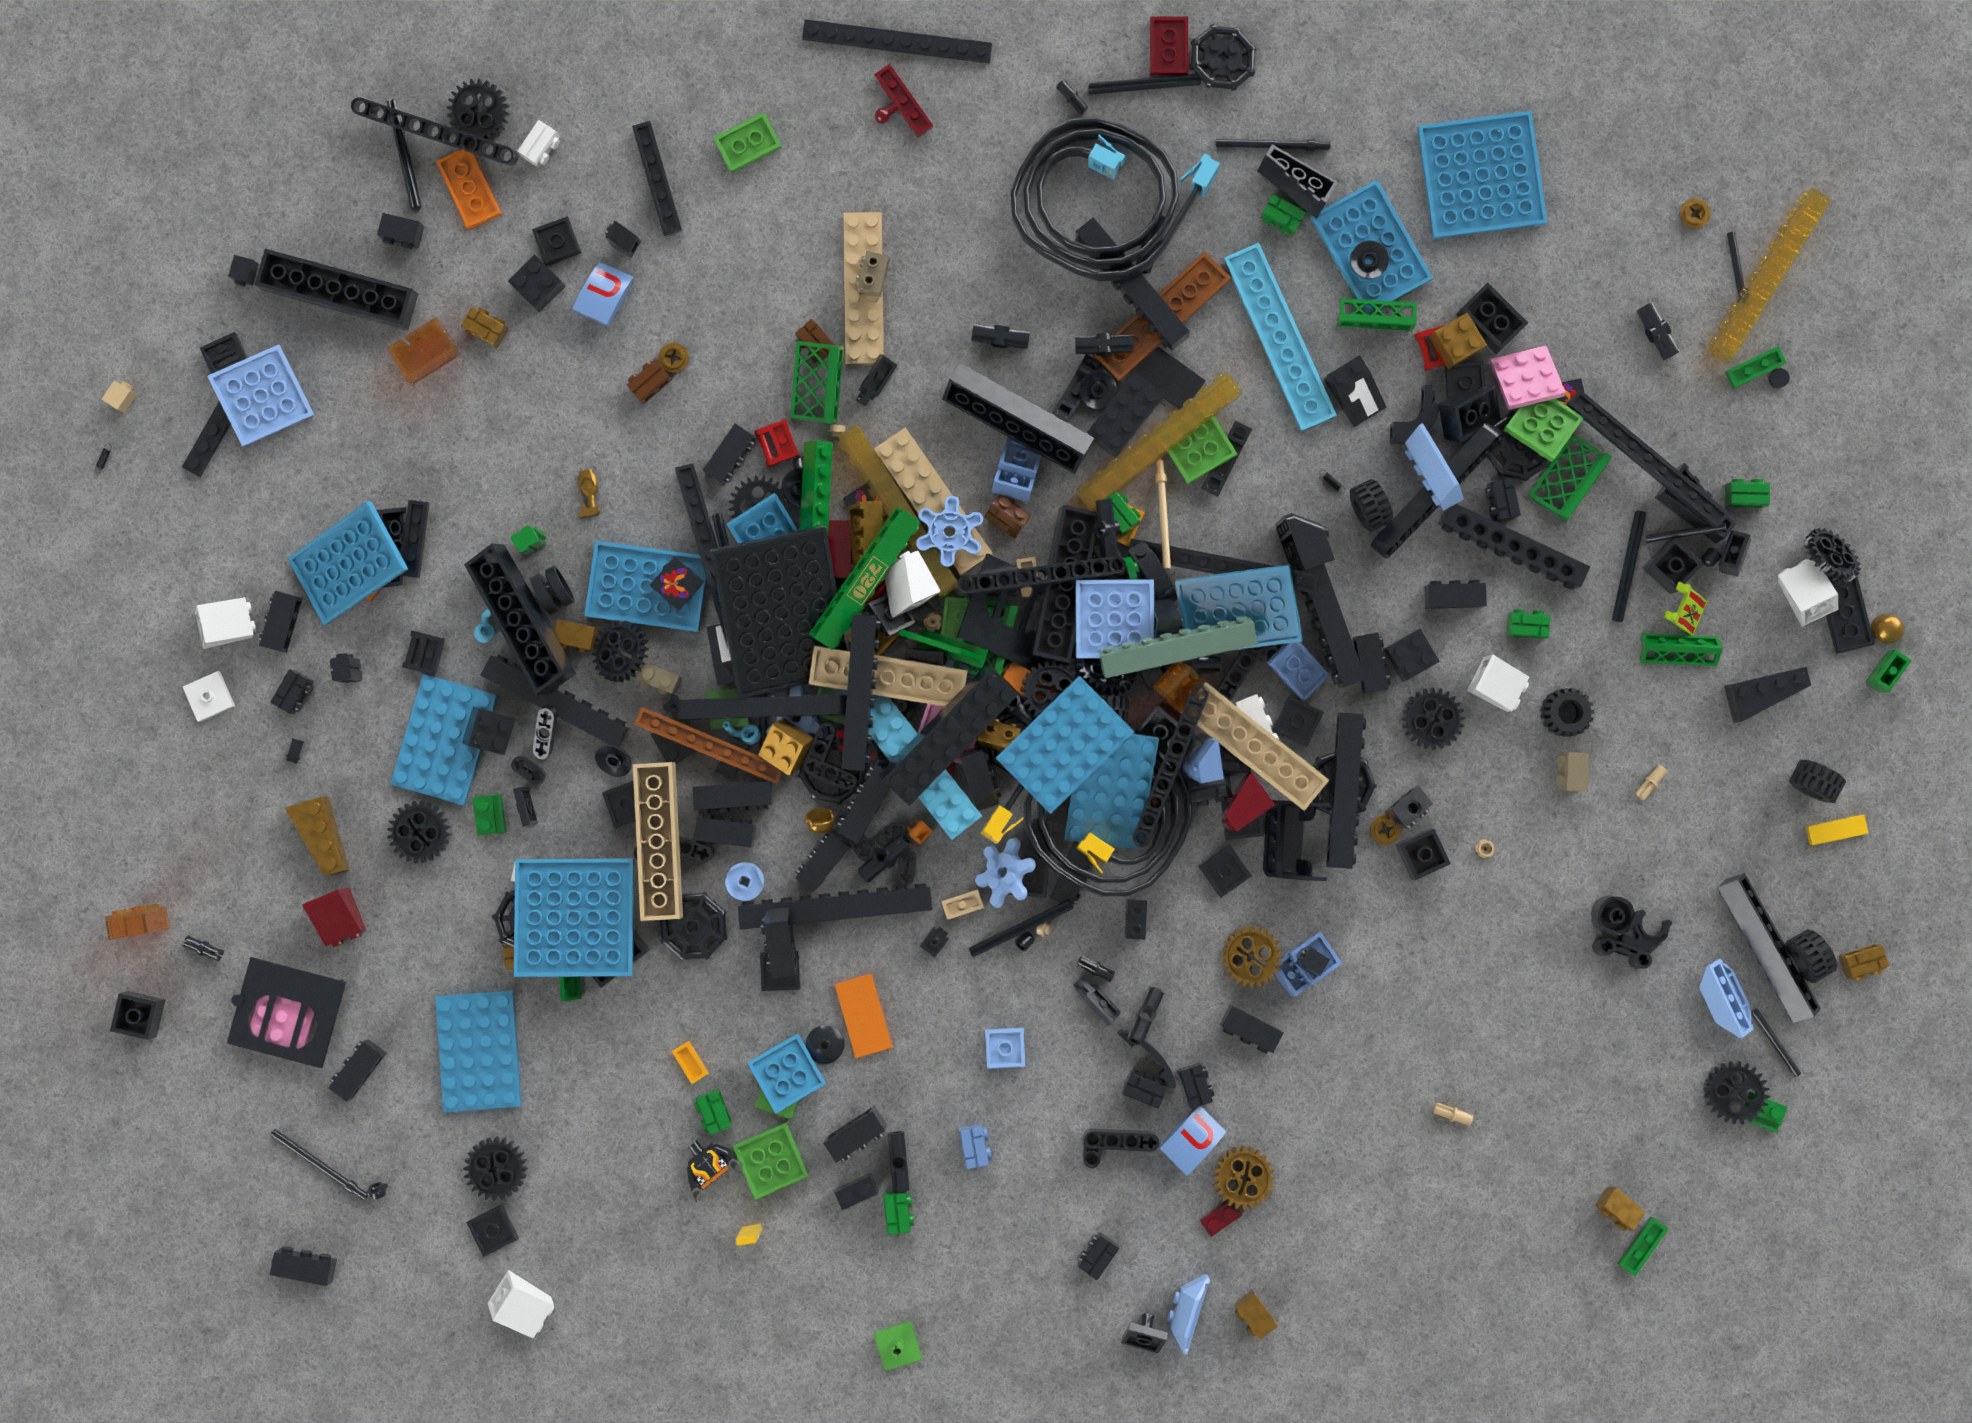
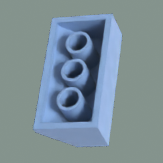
[1405,423,1464,511]

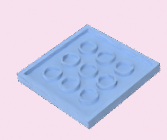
[207,345,315,447]
[1076,580,1154,658]

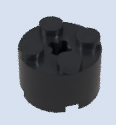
[1591,896,1637,936]

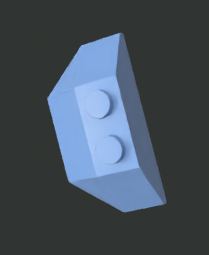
[1699,959,1754,1038]
[1167,1274,1210,1355]

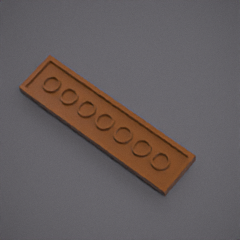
[1093,251,1231,383]

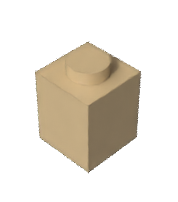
[102,380,137,413]

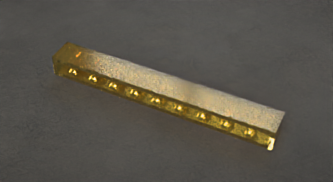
[1707,187,1832,363]
[1076,372,1242,512]
[838,424,957,599]

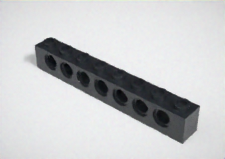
[1438,504,1591,590]

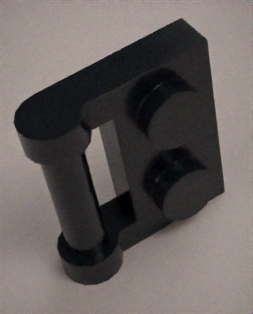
[200,332,248,374]
[402,630,445,676]

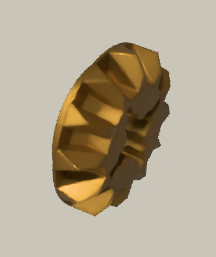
[1679,198,1711,229]
[658,342,689,373]
[1370,815,1401,845]

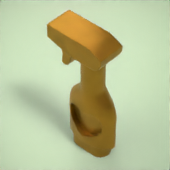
[578,469,601,518]

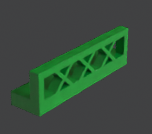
[1336,298,1417,331]
[1640,633,1723,666]

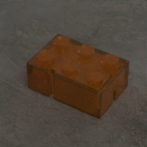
[387,317,461,384]
[1152,661,1205,717]
[105,904,170,940]

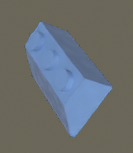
[1182,733,1224,783]

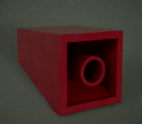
[1221,773,1275,832]
[302,888,366,948]

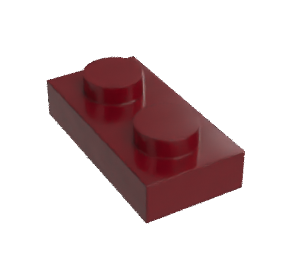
[1199,1200,1243,1237]

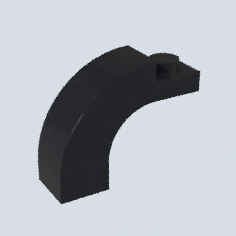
[1390,384,1439,444]
[1128,541,1178,602]

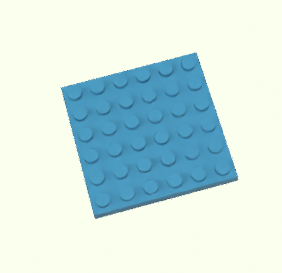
[1417,111,1547,239]
[514,859,634,977]

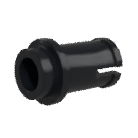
[285,738,304,763]

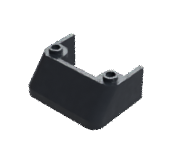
[1275,513,1335,570]
[1263,800,1331,881]

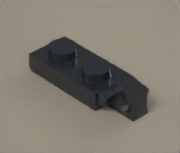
[855,354,897,406]
[1073,977,1121,1026]

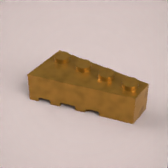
[848,501,882,569]
[285,796,350,876]

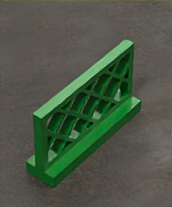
[790,341,844,424]
[1528,434,1612,523]
[955,600,1018,676]
[899,629,988,668]

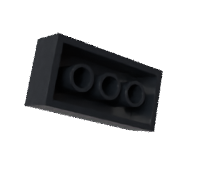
[1087,372,1164,458]

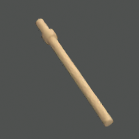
[1155,460,1171,570]

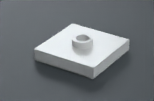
[183,671,235,722]

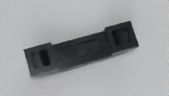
[1052,354,1102,423]
[1201,420,1252,497]
[1117,1030,1176,1089]

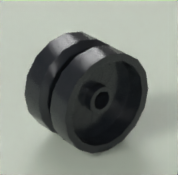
[530,565,575,615]

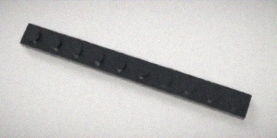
[802,19,992,64]
[1566,389,1730,529]
[675,463,728,649]
[1128,538,1321,594]

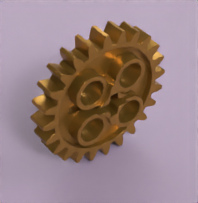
[1221,925,1284,988]
[1212,1146,1276,1210]

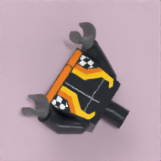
[687,1140,743,1203]

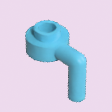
[474,608,495,643]
[723,721,761,745]

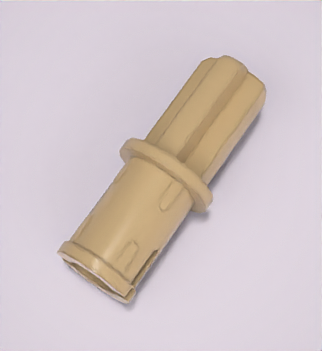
[1636,764,1668,800]
[1433,1103,1473,1126]

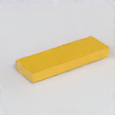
[1805,815,1868,845]
[736,1224,762,1246]

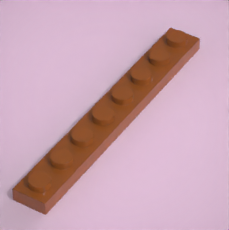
[634,707,783,784]

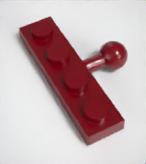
[874,64,933,138]

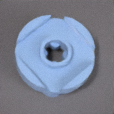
[725,862,765,901]

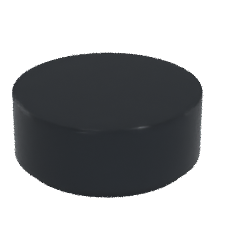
[1768,368,1790,388]

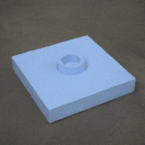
[985,1027,1025,1069]

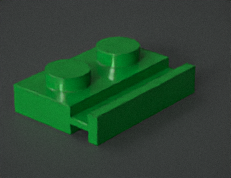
[473,794,506,836]
[1744,1092,1788,1133]

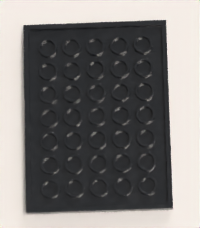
[710,525,847,699]

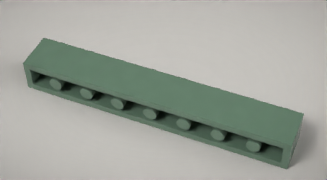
[1098,616,1257,678]

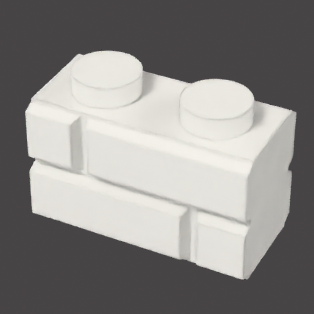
[517,120,560,168]

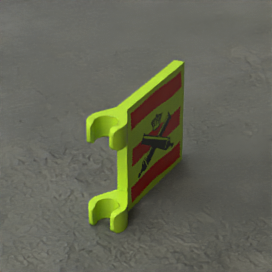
[1664,582,1708,635]

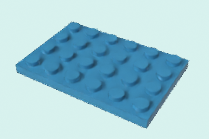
[1310,179,1433,315]
[287,501,408,625]
[584,541,706,632]
[1175,564,1303,650]
[390,674,498,805]
[996,676,1134,814]
[1064,734,1159,850]
[435,990,522,1113]

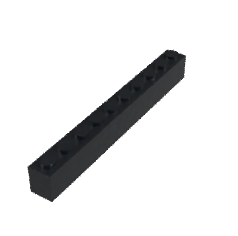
[738,883,933,930]

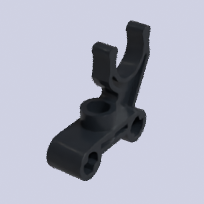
[1592,910,1672,969]

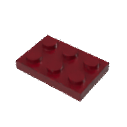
[1150,16,1188,75]

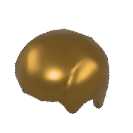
[1871,614,1905,644]
[805,808,835,834]

